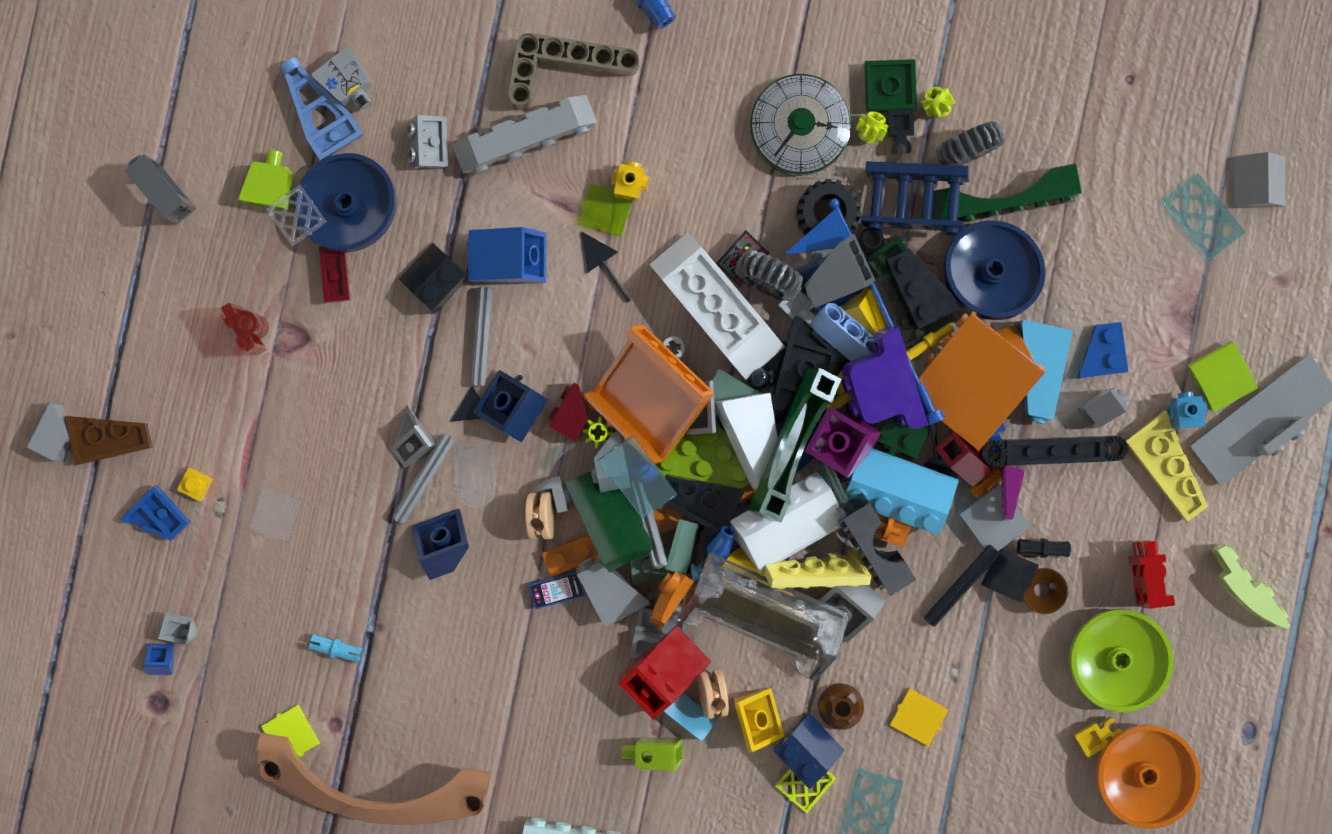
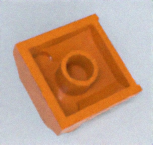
[649,572,694,630]

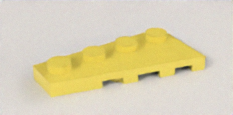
[764,549,871,589]

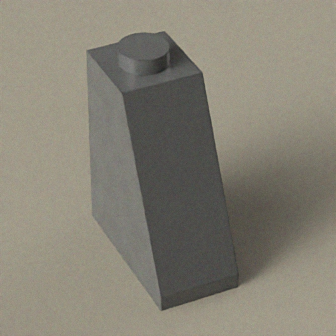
[804,234,876,308]

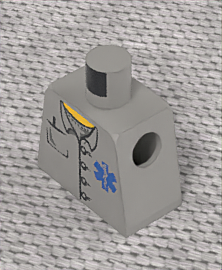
[311,45,372,111]

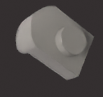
[532,476,572,513]
[158,612,197,645]

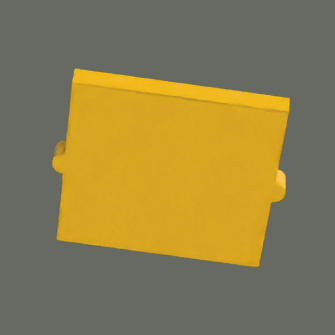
[889,688,948,746]

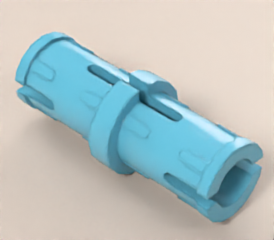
[309,634,363,664]

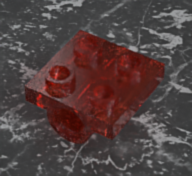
[221,302,269,355]

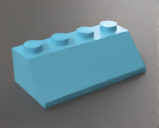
[844,448,958,535]

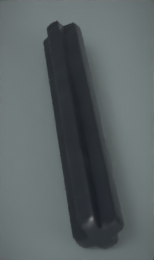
[924,545,1000,627]

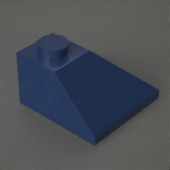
[412,509,469,580]

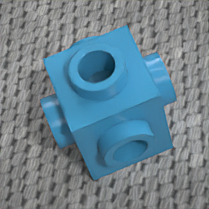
[1167,392,1207,429]

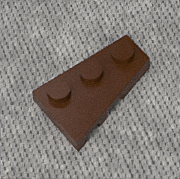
[65,416,153,465]

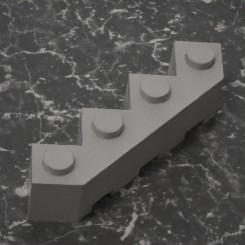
[453,95,597,175]

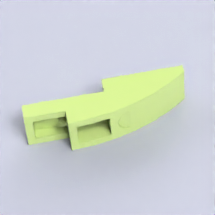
[1210,544,1290,629]

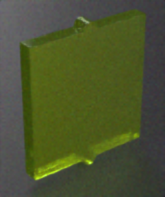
[579,184,632,237]

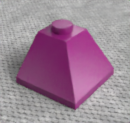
[805,407,881,478]

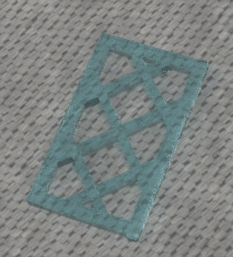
[1162,173,1245,260]
[841,768,903,834]

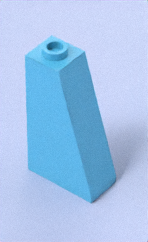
[1017,320,1073,424]

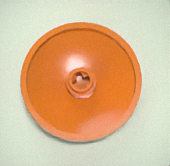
[1096,724,1201,829]

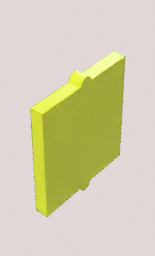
[261,705,320,757]

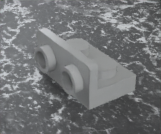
[407,115,448,170]

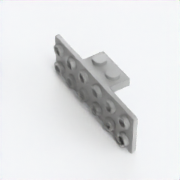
[1190,355,1332,485]

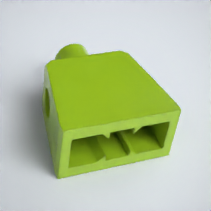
[239,150,293,212]
[622,738,683,771]

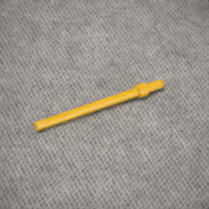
[825,323,955,411]

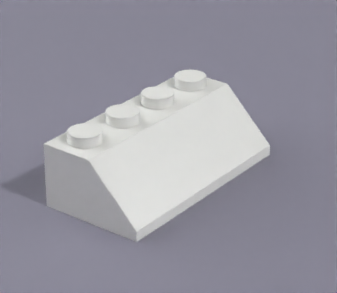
[730,472,841,573]

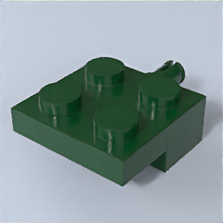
[874,408,930,459]

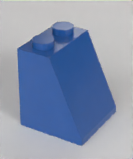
[467,227,546,283]

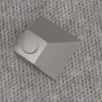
[809,585,886,643]

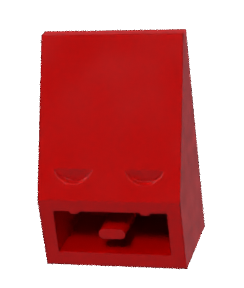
[618,625,711,720]

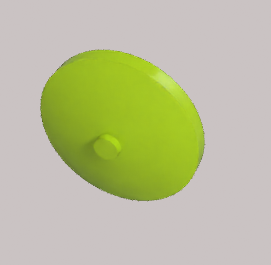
[1069,609,1174,712]

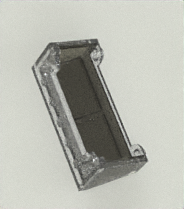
[676,552,850,681]

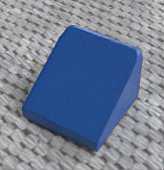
[143,644,174,675]

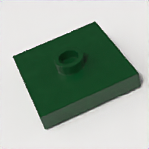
[864,59,917,113]

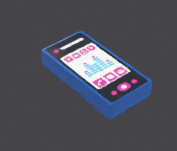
[529,572,585,609]

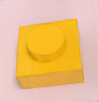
[177,467,213,501]

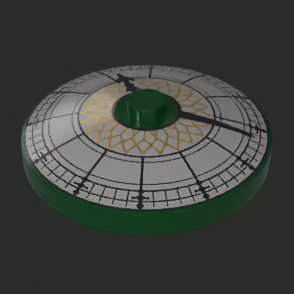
[750,74,851,176]

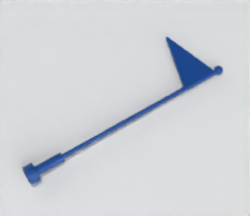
[786,199,945,427]

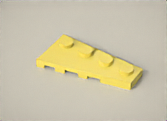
[1126,411,1208,522]

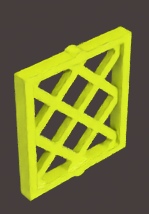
[775,768,836,813]

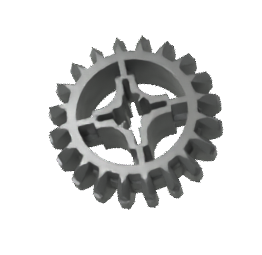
[935,121,1005,165]
[735,250,803,301]

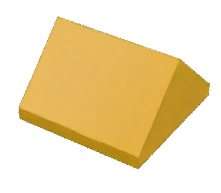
[841,286,897,336]
[733,688,785,753]

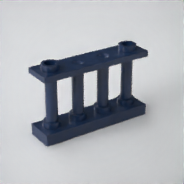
[860,161,970,235]

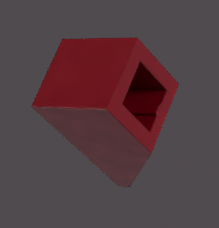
[548,382,589,442]
[935,432,993,487]

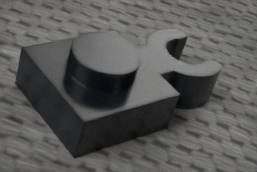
[887,110,914,155]

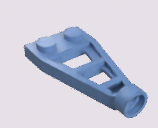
[279,57,364,161]

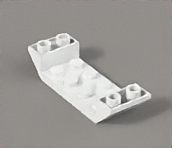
[649,232,785,380]

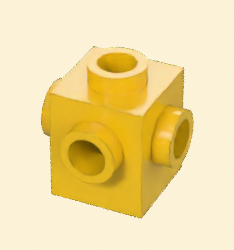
[611,161,649,202]

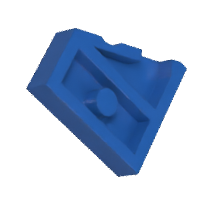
[1078,322,1129,379]
[121,485,191,541]

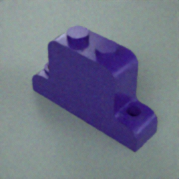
[841,326,928,429]

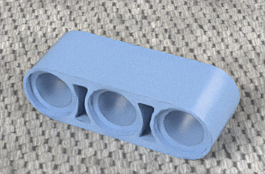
[811,303,875,361]

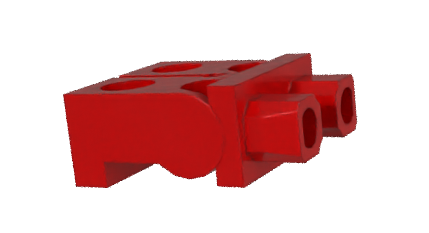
[1128,540,1175,609]

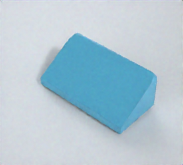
[664,692,717,741]

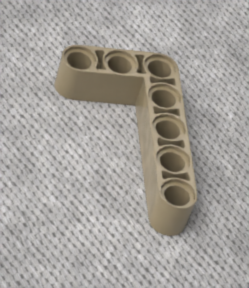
[509,33,640,110]

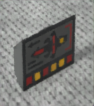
[716,230,769,287]

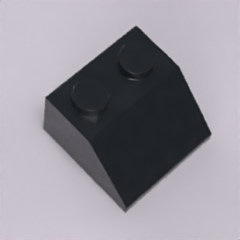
[399,243,468,314]

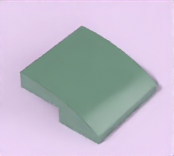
[665,519,702,573]

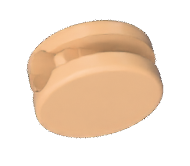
[525,492,555,540]
[698,669,729,719]

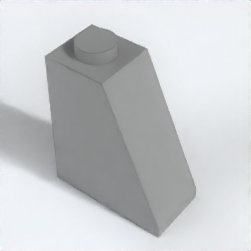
[576,557,650,627]

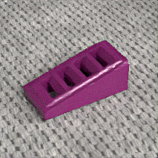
[1001,465,1025,521]

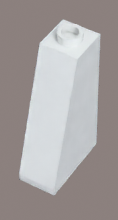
[714,393,778,489]

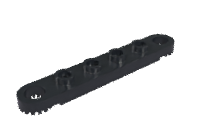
[979,435,1129,466]

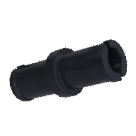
[1017,538,1071,558]

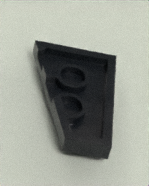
[654,474,746,533]

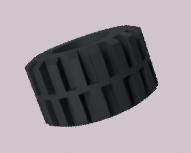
[796,179,862,236]

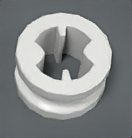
[663,337,685,358]

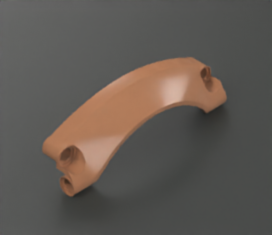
[256,733,491,825]

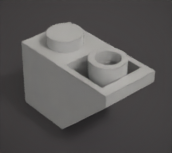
[1078,388,1130,428]
[27,402,71,461]

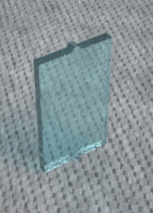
[598,435,677,519]

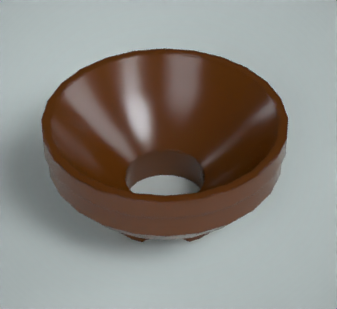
[1023,568,1068,614]
[818,683,864,730]

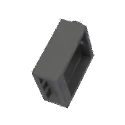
[124,154,197,224]

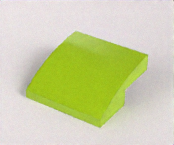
[1187,341,1258,412]

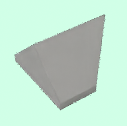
[390,405,436,468]

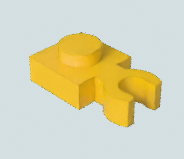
[1072,717,1122,758]

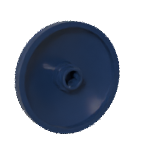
[295,153,397,253]
[943,220,1046,320]

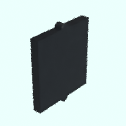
[981,549,1039,603]

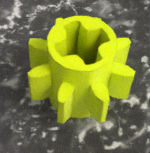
[921,87,955,118]
[855,112,889,143]
[582,417,613,448]

